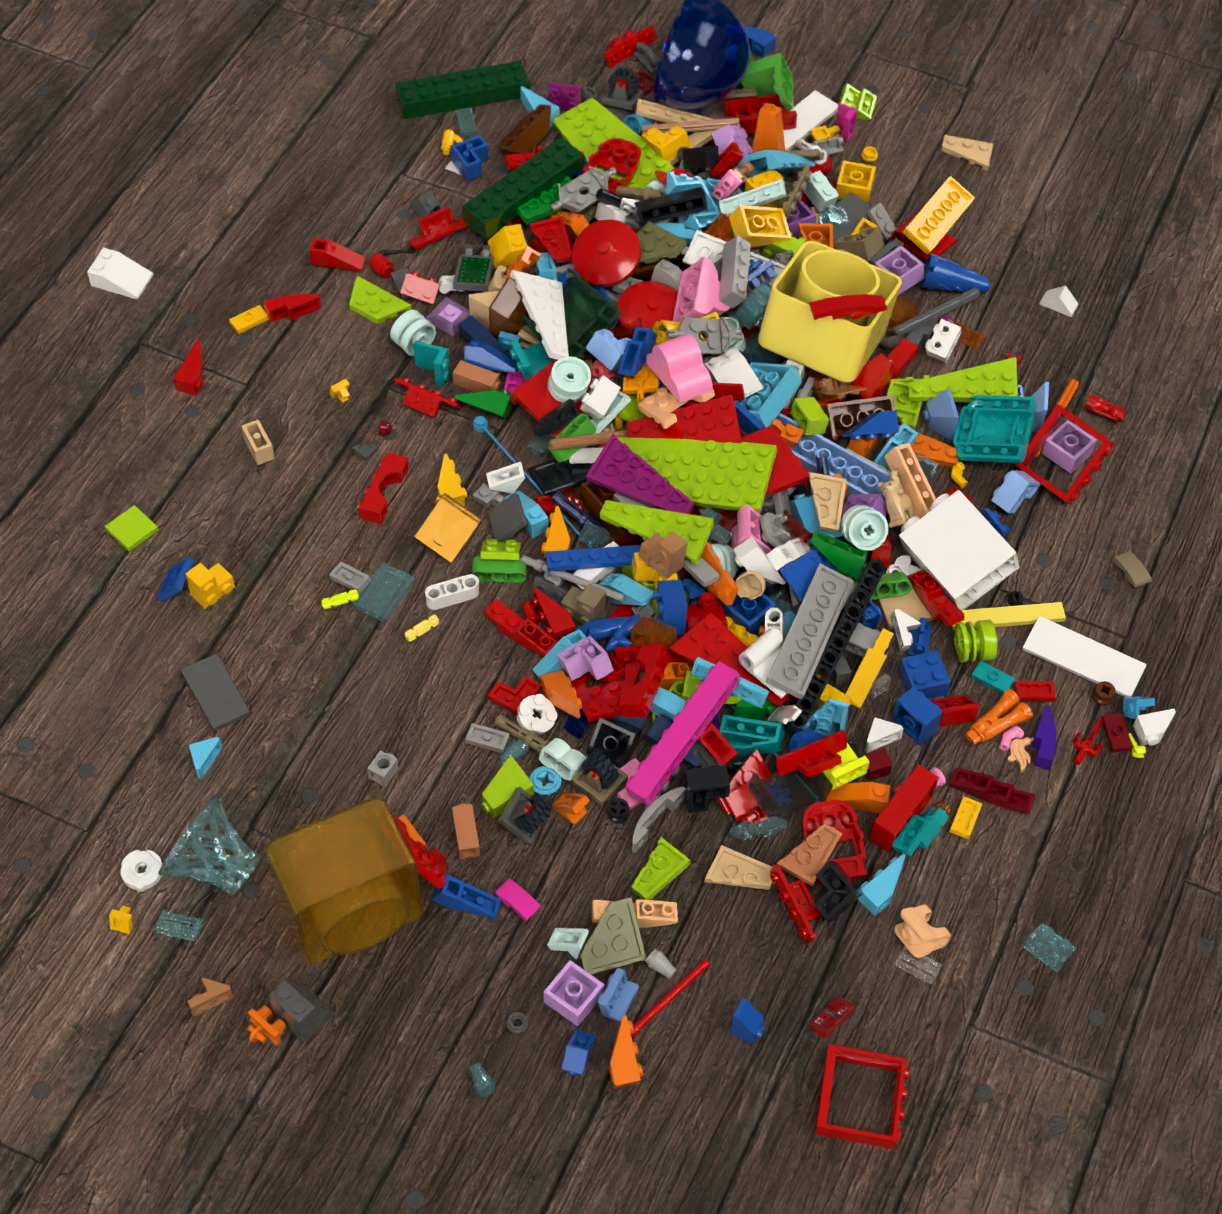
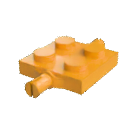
[623,362,660,403]

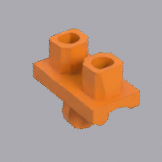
[248,1005,287,1046]

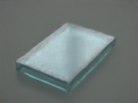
[352,562,415,622]

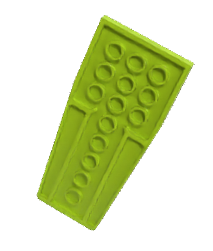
[553,98,675,202]
[617,437,777,513]

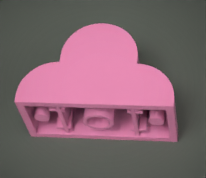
[673,256,730,322]
[646,333,713,403]
[731,504,775,571]

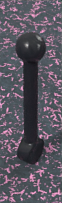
[380,246,416,256]

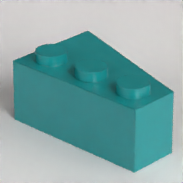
[720,715,785,758]

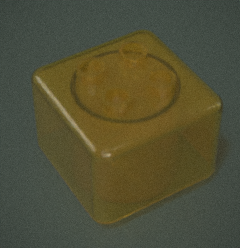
[265,797,423,964]

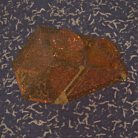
[630,616,677,648]

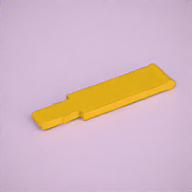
[846,628,894,709]

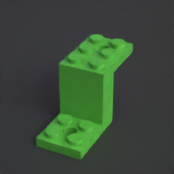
[737,42,793,111]

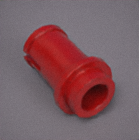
[521,601,540,625]

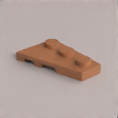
[777,823,842,886]

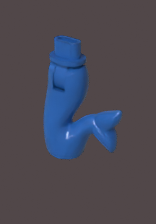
[575,614,643,651]

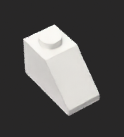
[1133,709,1176,746]

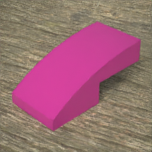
[494,878,541,921]

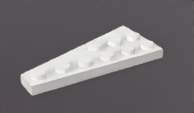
[510,270,569,360]

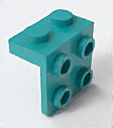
[509,340,555,381]
[413,341,450,388]

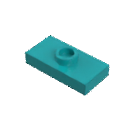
[971,661,1015,695]

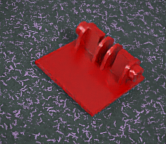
[725,777,777,832]

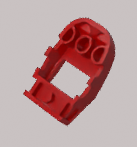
[583,138,641,199]
[803,800,867,885]

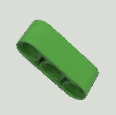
[548,413,596,463]
[471,556,527,583]
[854,572,912,600]

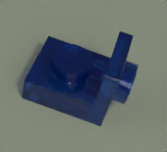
[564,709,596,739]

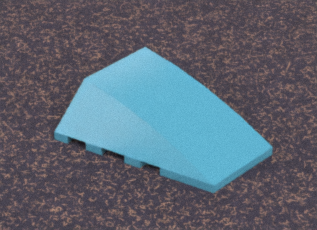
[737,150,815,178]
[666,171,723,230]

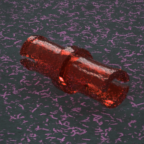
[782,510,813,543]

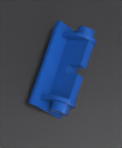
[859,600,882,629]
[908,618,932,656]

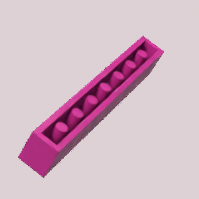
[626,661,741,807]

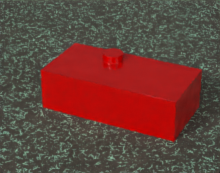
[869,764,939,854]

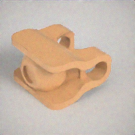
[894,904,952,958]

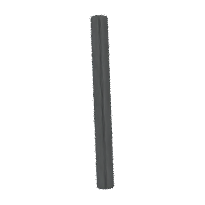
[893,287,980,336]

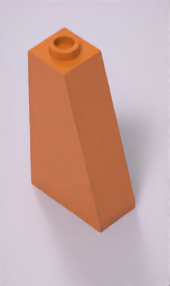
[751,103,785,154]

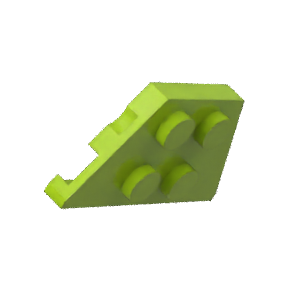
[349,276,411,324]
[887,375,929,430]

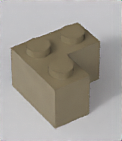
[834,227,884,262]
[561,583,606,625]

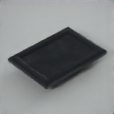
[527,459,594,496]

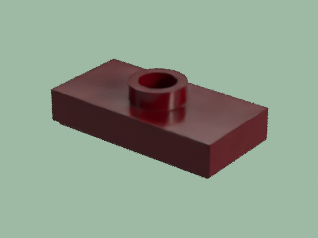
[1102,713,1132,753]

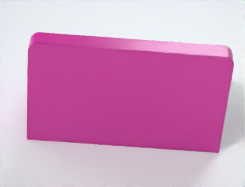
[835,103,857,144]

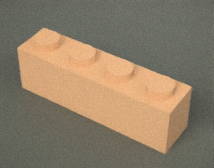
[884,443,936,519]

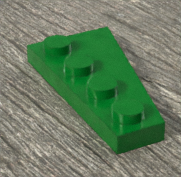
[517,176,582,224]

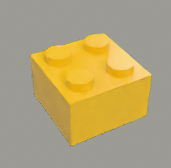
[836,160,876,204]

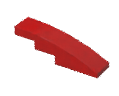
[809,294,888,320]
[699,721,738,766]

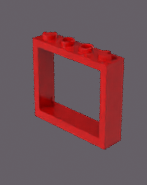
[1015,404,1115,503]
[815,1044,909,1149]

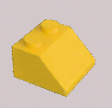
[488,224,527,268]

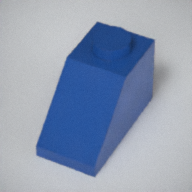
[730,998,766,1044]
[562,1030,596,1075]

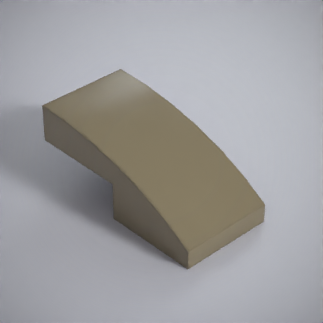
[1114,551,1152,588]

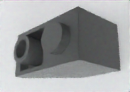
[409,190,442,218]

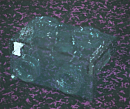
[1024,923,1077,972]

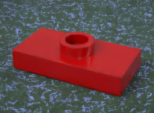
[1013,681,1056,701]

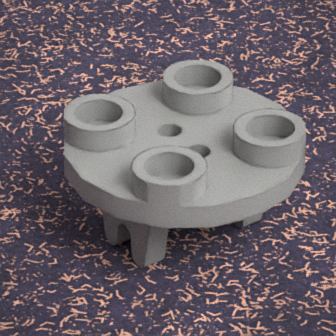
[759,512,790,548]

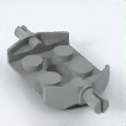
[550,166,617,213]
[666,316,743,354]

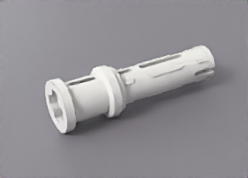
[795,138,827,164]

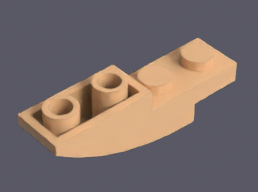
[592,899,678,928]

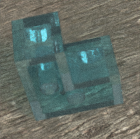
[733,281,772,330]

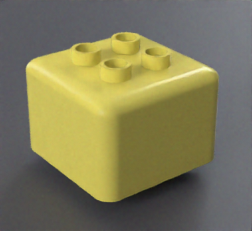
[758,241,902,383]

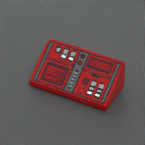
[809,996,855,1039]

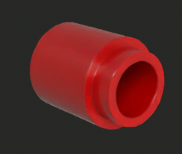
[369,253,394,278]

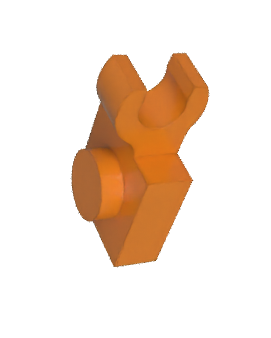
[771,419,804,447]

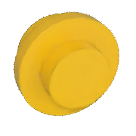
[861,147,878,162]

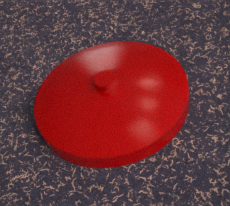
[572,219,641,287]
[616,281,678,337]

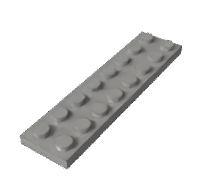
[766,563,854,699]

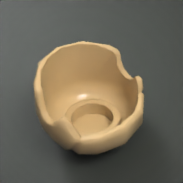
[735,570,766,600]

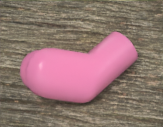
[999,726,1024,751]

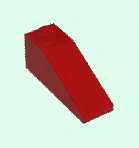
[173,340,204,396]

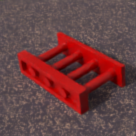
[724,94,797,134]

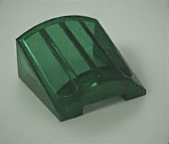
[521,268,622,360]

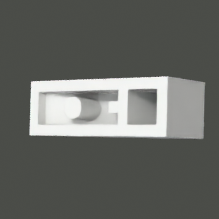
[733,536,786,584]

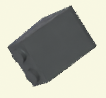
[269,980,335,1043]

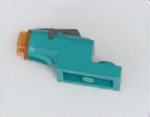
[892,801,951,856]

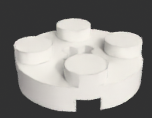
[517,694,557,735]
[121,850,164,892]

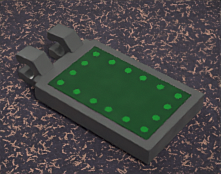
[453,244,494,292]

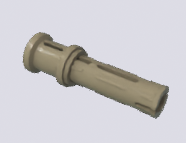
[616,186,666,200]
[494,715,550,756]

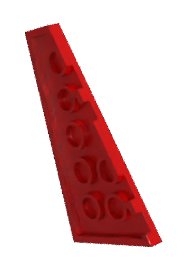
[626,395,742,443]

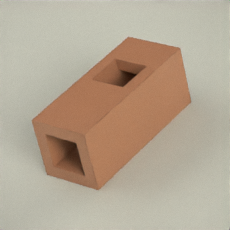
[453,360,501,392]
[452,804,480,860]

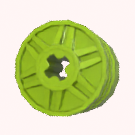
[954,619,997,663]

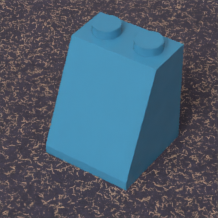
[789,491,842,545]

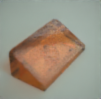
[704,212,732,241]
[953,320,986,351]

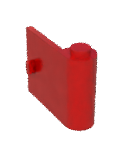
[892,210,957,261]

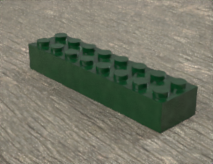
[395,60,530,120]
[462,137,584,239]

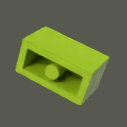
[790,397,829,436]

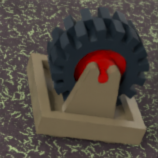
[571,751,628,806]

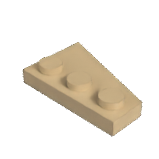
[941,135,993,171]
[808,472,847,533]
[704,845,773,890]

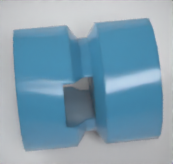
[624,113,654,135]

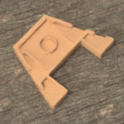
[638,387,715,429]

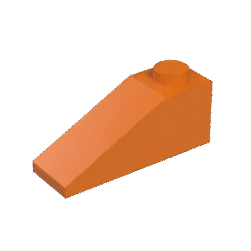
[826,782,891,814]

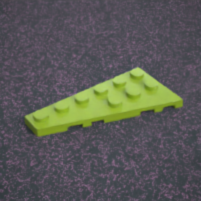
[600,500,714,565]

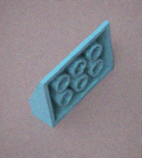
[738,362,802,429]

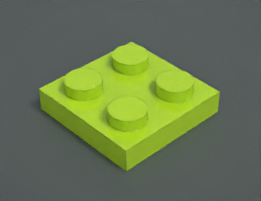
[481,539,521,560]

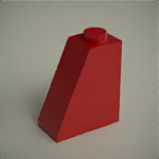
[851,353,895,399]

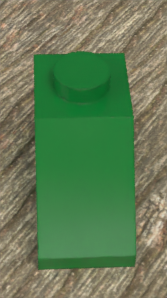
[732,699,776,720]

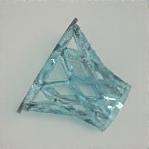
[158,794,262,897]

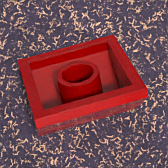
[929,694,979,727]

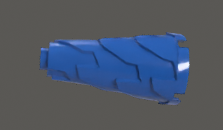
[921,254,991,294]

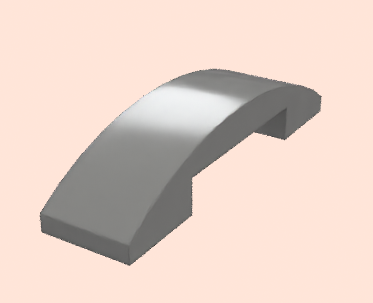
[632,786,686,854]

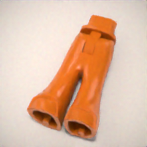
[964,688,1033,745]

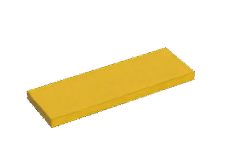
[902,176,975,255]

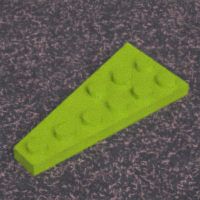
[908,357,1018,402]

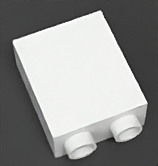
[899,490,1020,610]

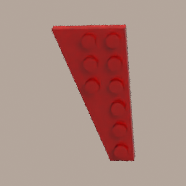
[669,612,793,707]

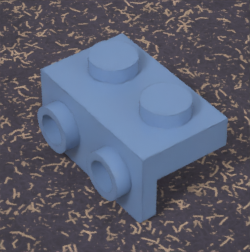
[598,968,639,1022]

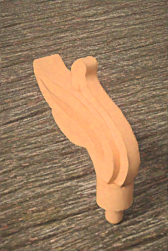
[1007,737,1034,773]

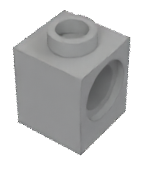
[367,750,398,787]

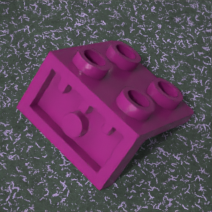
[548,83,583,111]

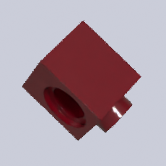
[862,749,893,781]

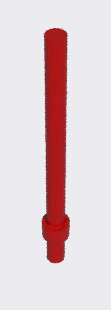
[631,959,710,1039]

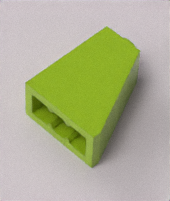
[481,756,534,819]

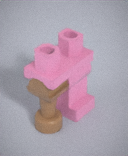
[712,161,754,200]

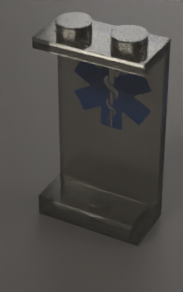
[747,770,833,817]

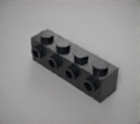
[634,187,708,225]

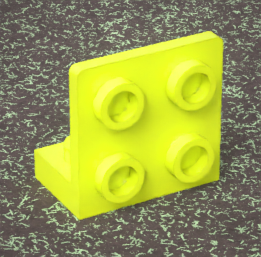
[821,743,869,790]

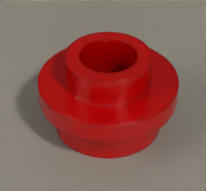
[698,592,717,610]

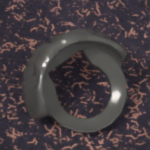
[879,328,906,352]

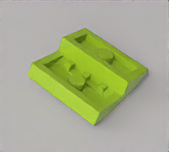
[839,83,877,120]

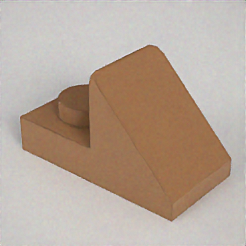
[187,978,233,1016]

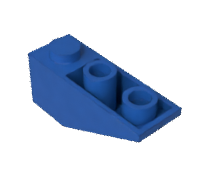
[726,23,776,58]
[843,410,899,440]

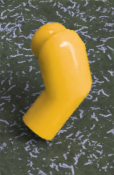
[951,462,968,488]

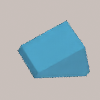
[189,737,223,780]

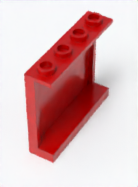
[510,359,593,438]
[741,425,809,498]

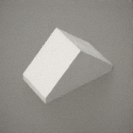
[1039,286,1078,317]
[486,462,525,494]
[865,718,904,753]

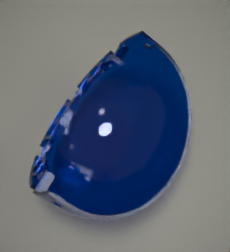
[654,0,750,110]

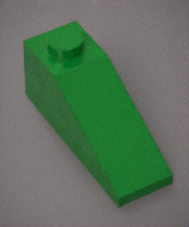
[454,389,513,419]
[811,530,868,579]

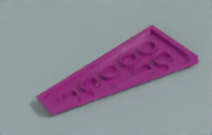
[586,434,694,514]

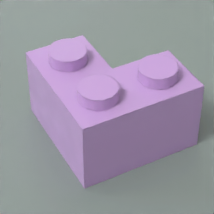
[556,636,614,681]

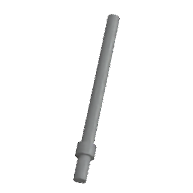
[522,556,625,602]

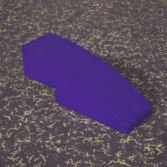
[1031,705,1056,770]

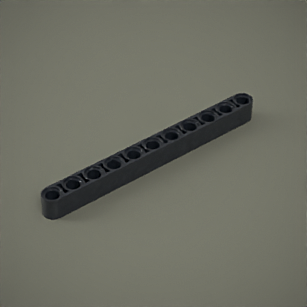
[783,559,885,734]

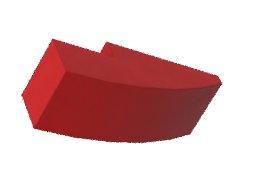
[263,294,321,323]
[884,338,918,391]

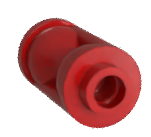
[1084,395,1126,423]

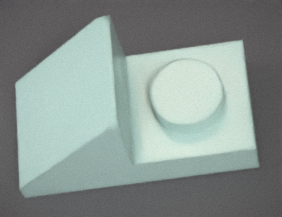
[547,928,589,959]

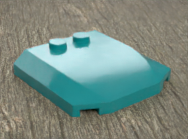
[953,395,1036,463]

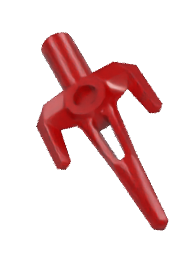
[1072,718,1103,765]

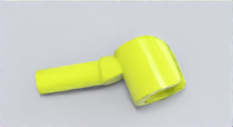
[1128,733,1146,758]

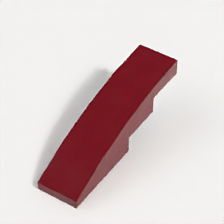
[949,768,1036,814]

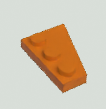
[692,542,739,605]

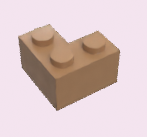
[639,532,688,579]

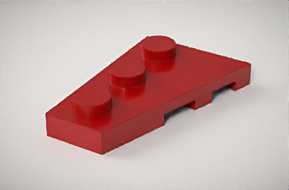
[529,216,572,264]
[716,749,777,815]

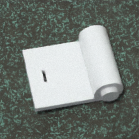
[738,628,788,699]

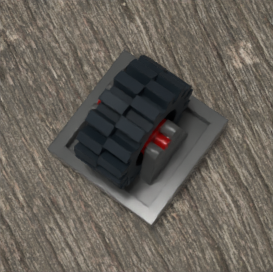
[602,67,644,111]
[498,787,552,845]

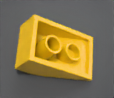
[729,205,791,247]

